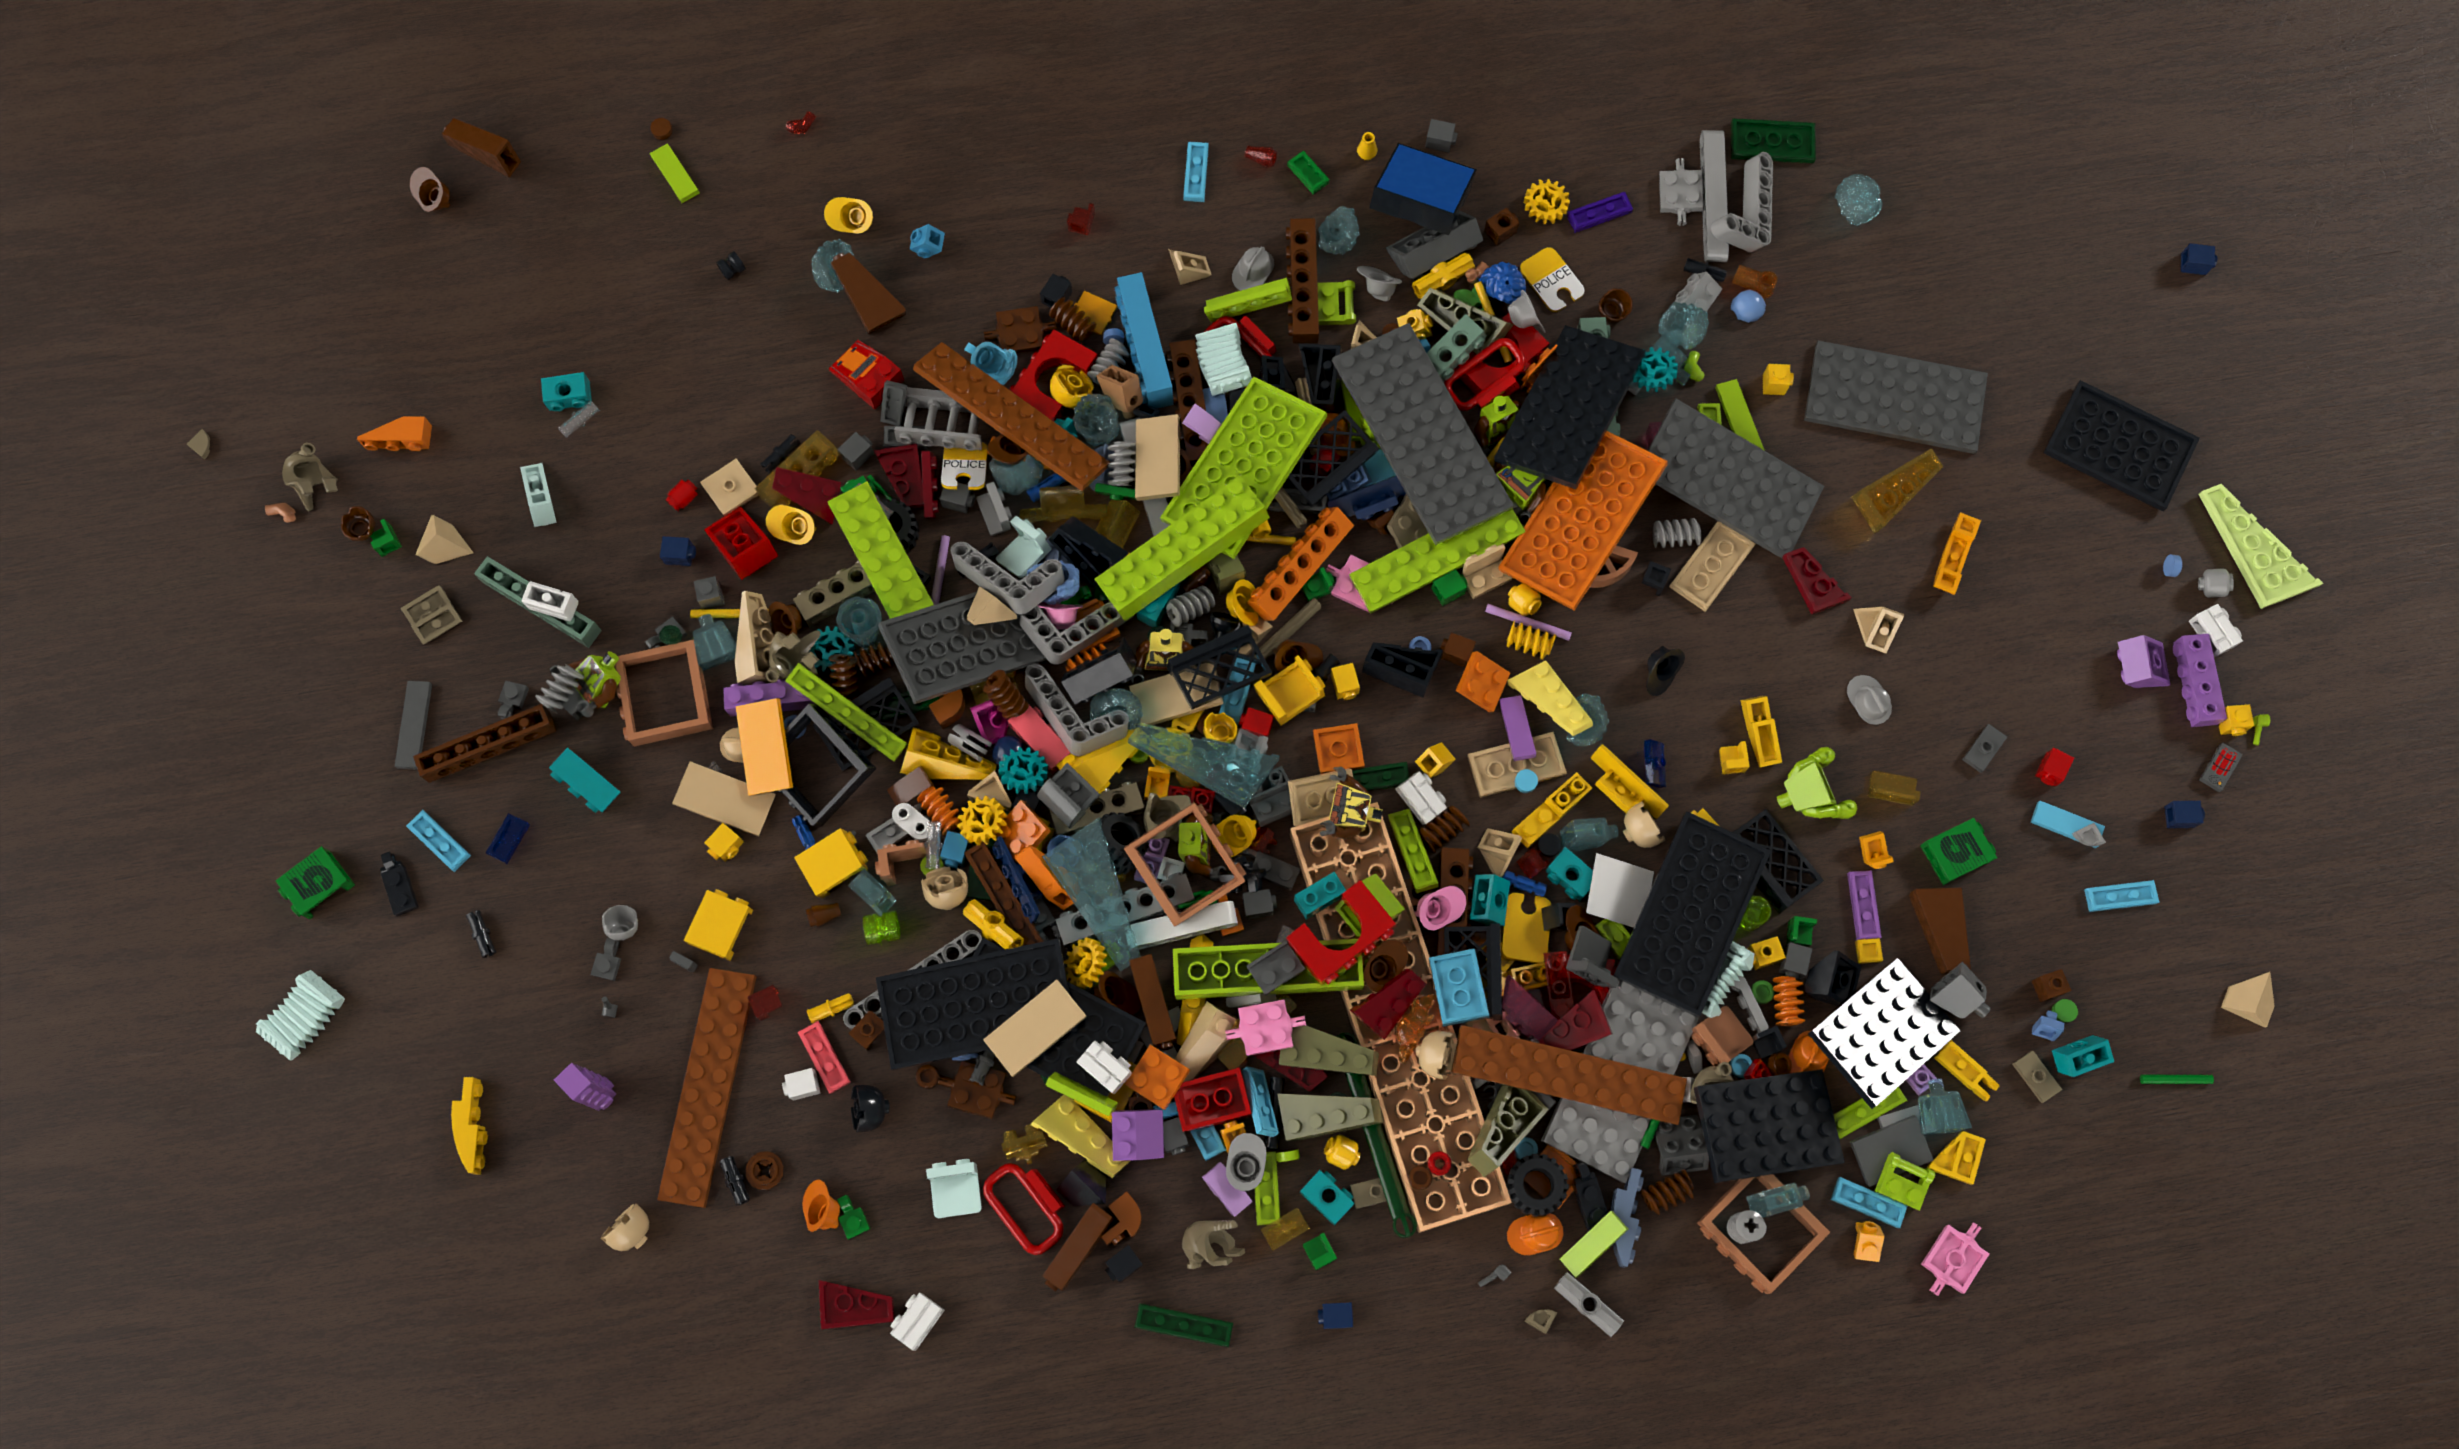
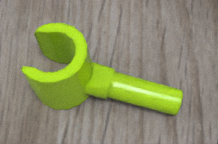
[2253,714,2270,745]

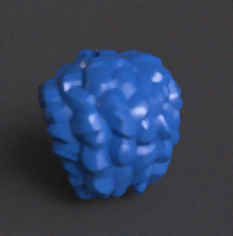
[1479,262,1526,305]

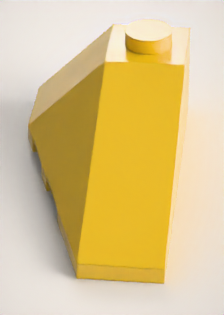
[1056,726,1148,794]
[900,728,997,780]

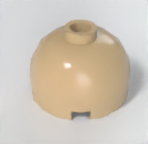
[1623,801,1666,848]
[921,867,968,910]
[1415,1031,1457,1080]
[601,1203,649,1251]

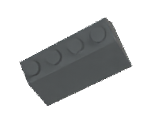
[1386,210,1483,279]

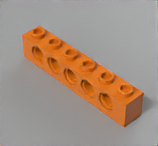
[1247,507,1354,621]

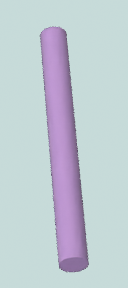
[931,535,950,605]
[1485,604,1572,641]

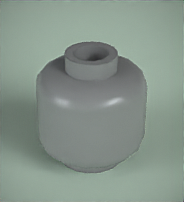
[2198,568,2234,598]

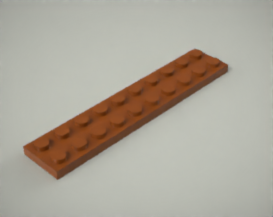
[913,342,1110,491]
[657,968,756,1208]
[1451,1025,1687,1125]

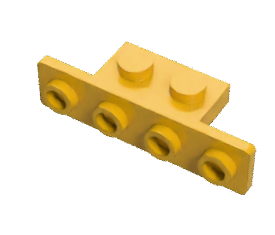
[1591,744,1669,819]

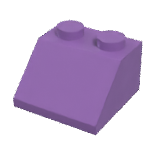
[2117,635,2170,688]
[1112,1109,1164,1161]

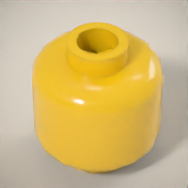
[1508,583,1542,616]
[1324,1134,1361,1170]

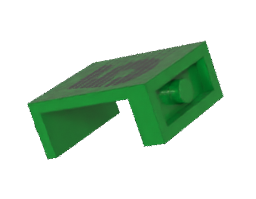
[1920,818,1998,886]
[276,846,355,919]

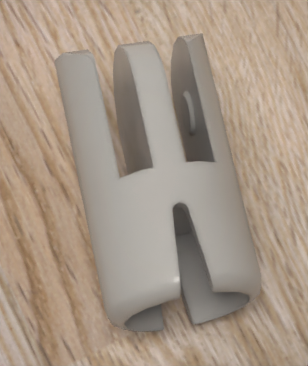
[948,724,992,762]

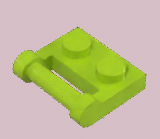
[1317,280,1356,325]
[1875,1152,1935,1211]

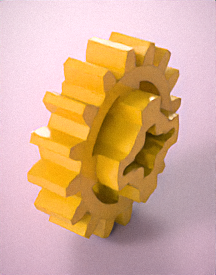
[1523,179,1570,224]
[957,796,1007,846]
[1064,937,1107,989]

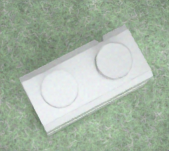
[522,581,579,621]
[2189,604,2243,658]
[1395,771,1447,825]
[1077,1041,1132,1094]
[890,1293,945,1351]

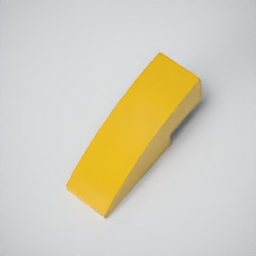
[1740,696,1782,767]

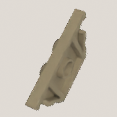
[1387,494,1428,549]

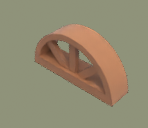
[1589,546,1638,588]

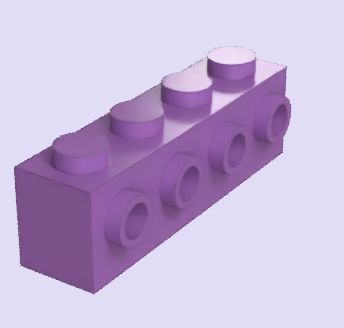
[2173,634,2227,727]
[724,679,817,717]
[554,1063,616,1111]

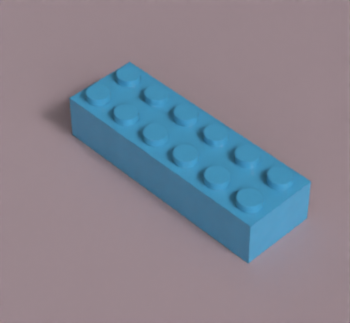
[1114,272,1174,409]

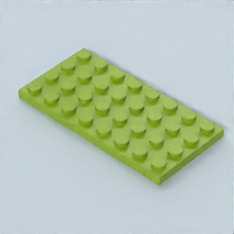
[1160,376,1328,559]

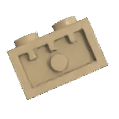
[1461,544,1512,599]

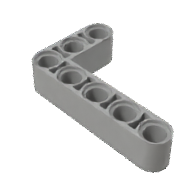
[1711,152,1773,253]
[950,542,1065,614]
[1019,602,1135,664]
[1025,663,1129,756]

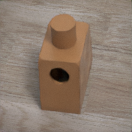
[1096,365,1143,419]

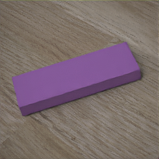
[1499,695,1536,761]
[1847,870,1882,940]

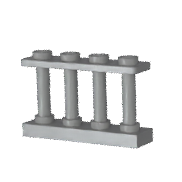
[894,387,982,451]

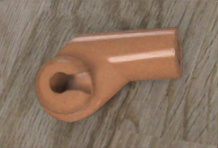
[1465,262,1489,284]
[265,503,296,523]

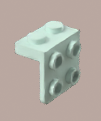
[996,516,1052,578]
[926,1159,982,1218]

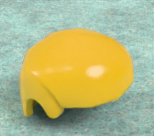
[1203,712,1237,746]

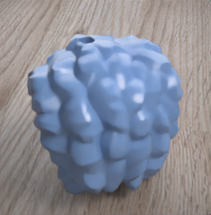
[1026,560,1080,605]

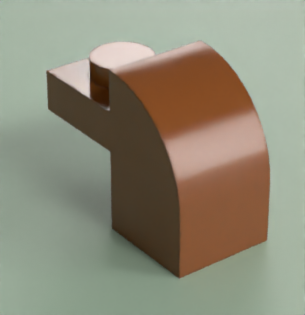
[929,689,965,729]
[1101,1192,1142,1246]

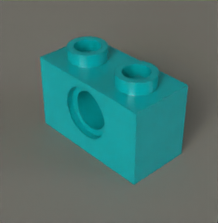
[541,372,592,411]
[1545,847,1593,901]
[1294,871,1346,920]
[1470,874,1510,926]
[2052,1035,2114,1077]
[1300,1170,1355,1226]

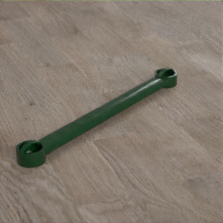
[1337,1032,1417,1239]

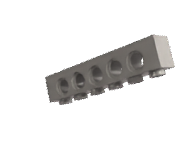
[1055,872,1195,949]

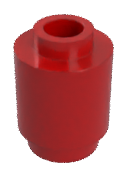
[665,479,698,512]

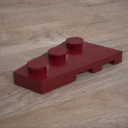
[874,444,924,509]
[921,451,939,518]
[771,467,841,525]
[1782,547,1852,614]
[1350,969,1426,1040]
[1537,990,1613,1051]
[1253,1050,1328,1092]

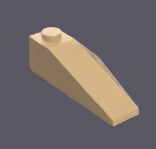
[735,591,782,685]
[1174,1002,1240,1082]

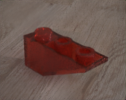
[1543,951,1576,1023]

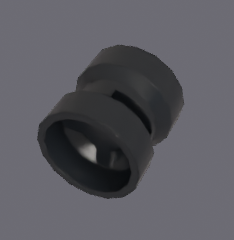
[716,251,746,280]

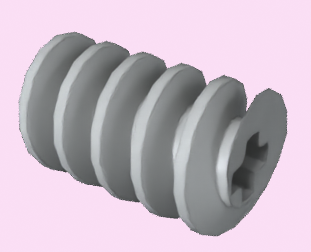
[1087,338,1131,385]
[1108,442,1136,487]
[1652,518,1701,548]
[1166,585,1215,627]
[535,664,585,714]
[1727,1210,1767,1244]

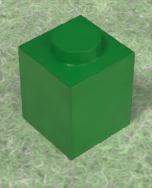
[1431,569,1468,606]

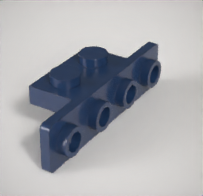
[1327,475,1406,520]
[992,836,1045,924]

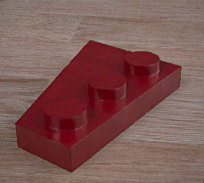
[818,1280,894,1329]

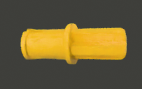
[807,993,854,1024]

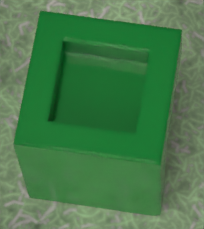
[370,519,402,557]
[1786,916,1817,947]
[1303,1232,1337,1271]

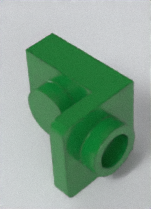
[1301,567,1335,602]

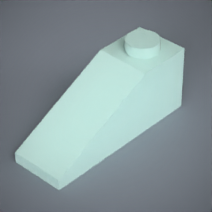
[520,463,557,527]

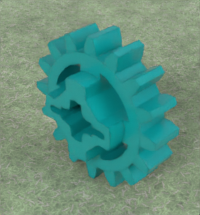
[1633,347,1678,392]
[809,626,856,674]
[998,747,1048,794]

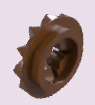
[746,1151,784,1190]

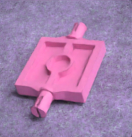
[1326,555,1393,612]
[1225,1000,1306,1056]
[1921,1223,1989,1296]

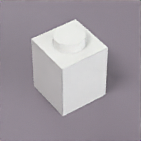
[782,1068,821,1101]

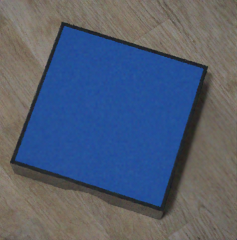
[1369,143,1477,235]

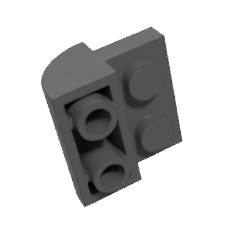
[1037,763,1100,829]
[1241,766,1292,827]

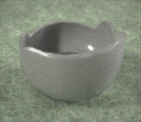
[602,905,638,941]

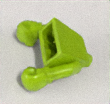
[1777,747,1857,819]

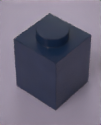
[2181,243,2217,275]
[660,536,696,566]
[2164,800,2205,828]
[1318,1302,1353,1329]

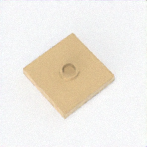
[700,459,761,516]

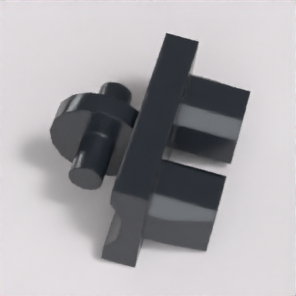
[1219,855,1266,893]

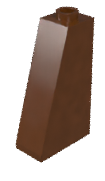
[442,118,521,178]
[831,252,906,334]
[1909,888,1971,974]
[1129,954,1177,1051]
[1043,1203,1114,1292]

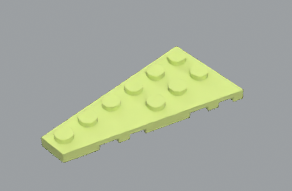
[2198,484,2323,609]

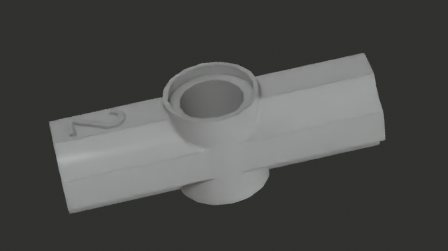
[1554,1272,1624,1337]

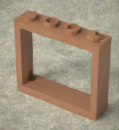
[614,640,713,747]
[1124,801,1246,927]
[1697,1175,1830,1294]

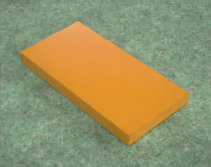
[735,698,793,796]

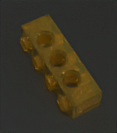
[755,430,839,508]

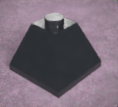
[1804,950,1862,1007]

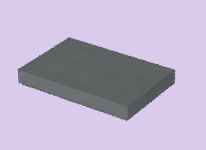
[1850,1115,1933,1187]

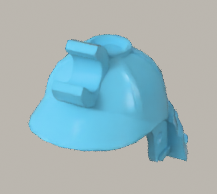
[964,342,1017,385]

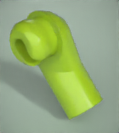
[1684,351,1704,382]

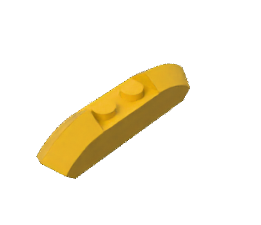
[1177,934,1214,1046]

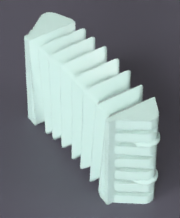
[1195,323,1252,397]
[1702,941,1755,1018]
[256,970,345,1061]

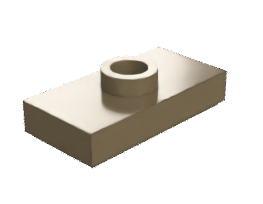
[2012,1050,2062,1103]
[1350,1178,1386,1209]

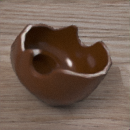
[1598,288,1633,323]
[341,506,376,541]

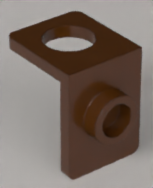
[848,1011,884,1051]

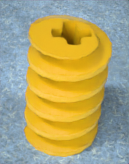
[1507,620,1556,660]

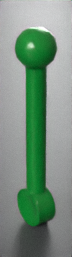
[867,475,899,504]

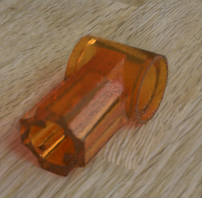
[1733,265,1778,298]

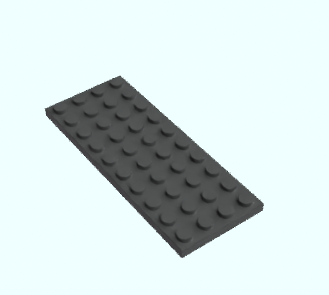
[1332,323,1514,545]

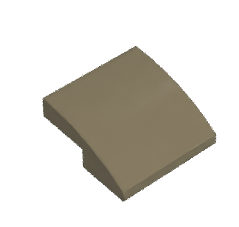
[400,585,463,645]

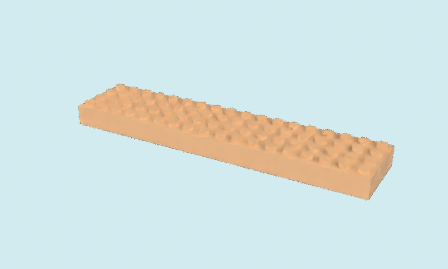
[1290,802,1512,1233]

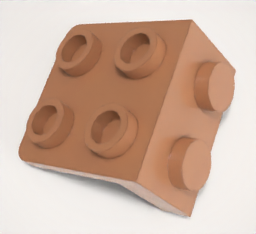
[875,840,929,886]
[1691,1006,1754,1066]

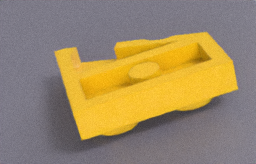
[1927,1131,1986,1185]

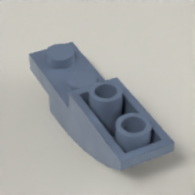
[1610,1168,1644,1268]

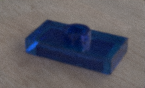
[1644,739,1666,788]
[486,813,530,864]

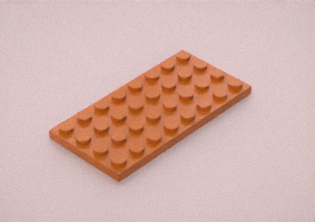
[1498,431,1668,611]

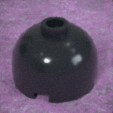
[851,1085,890,1132]

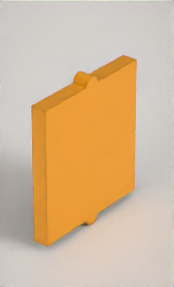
[1074,291,1117,335]

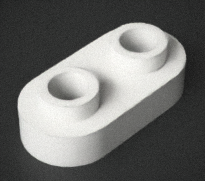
[892,803,933,841]

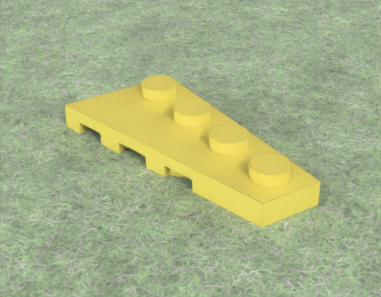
[1507,660,1593,736]
[1031,1095,1131,1178]

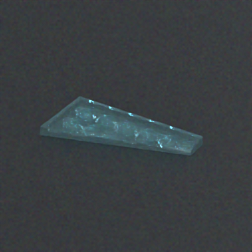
[1128,723,1280,808]
[1042,817,1141,972]

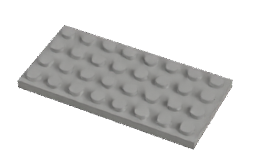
[1541,980,1699,1184]

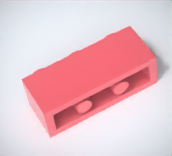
[1007,705,1071,774]

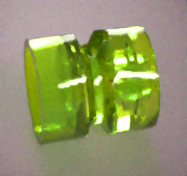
[1739,896,1771,931]
[863,910,900,945]

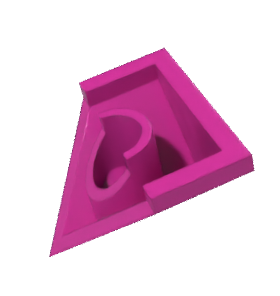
[970,700,1010,747]

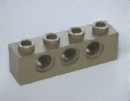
[793,561,875,627]
[1049,782,1145,836]

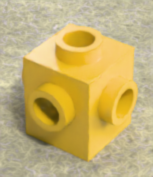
[1397,309,1433,340]

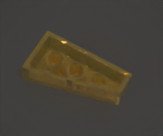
[1851,448,1944,534]

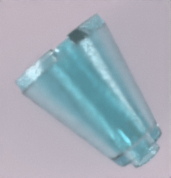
[836,597,882,649]

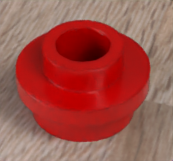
[1428,1151,1452,1176]

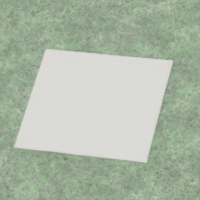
[1586,853,1654,928]

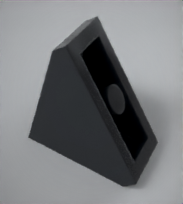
[1259,355,1297,393]
[1057,1159,1106,1206]

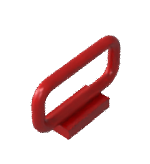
[1204,315,1277,388]
[1444,338,1525,411]
[983,1163,1065,1255]

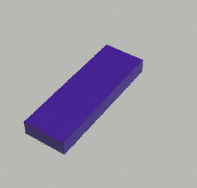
[1566,192,1633,233]

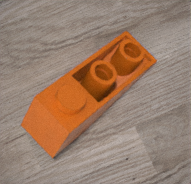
[357,416,432,451]
[1015,845,1082,910]

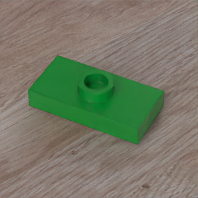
[1287,150,1330,194]
[1095,483,1137,502]

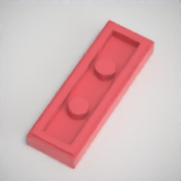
[798,1021,851,1094]

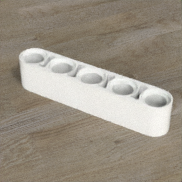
[1125,901,1238,950]

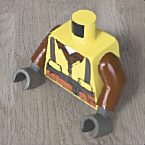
[1131,629,1194,683]
[1320,767,1383,840]

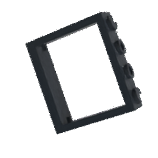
[778,704,877,826]

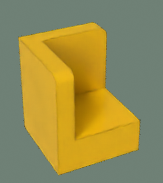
[1719,741,1750,774]

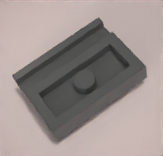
[1247,940,1305,996]

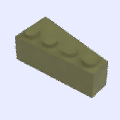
[1417,288,1514,359]
[1206,553,1247,595]
[1279,1025,1379,1076]
[1467,1085,1549,1177]
[1277,1094,1383,1141]

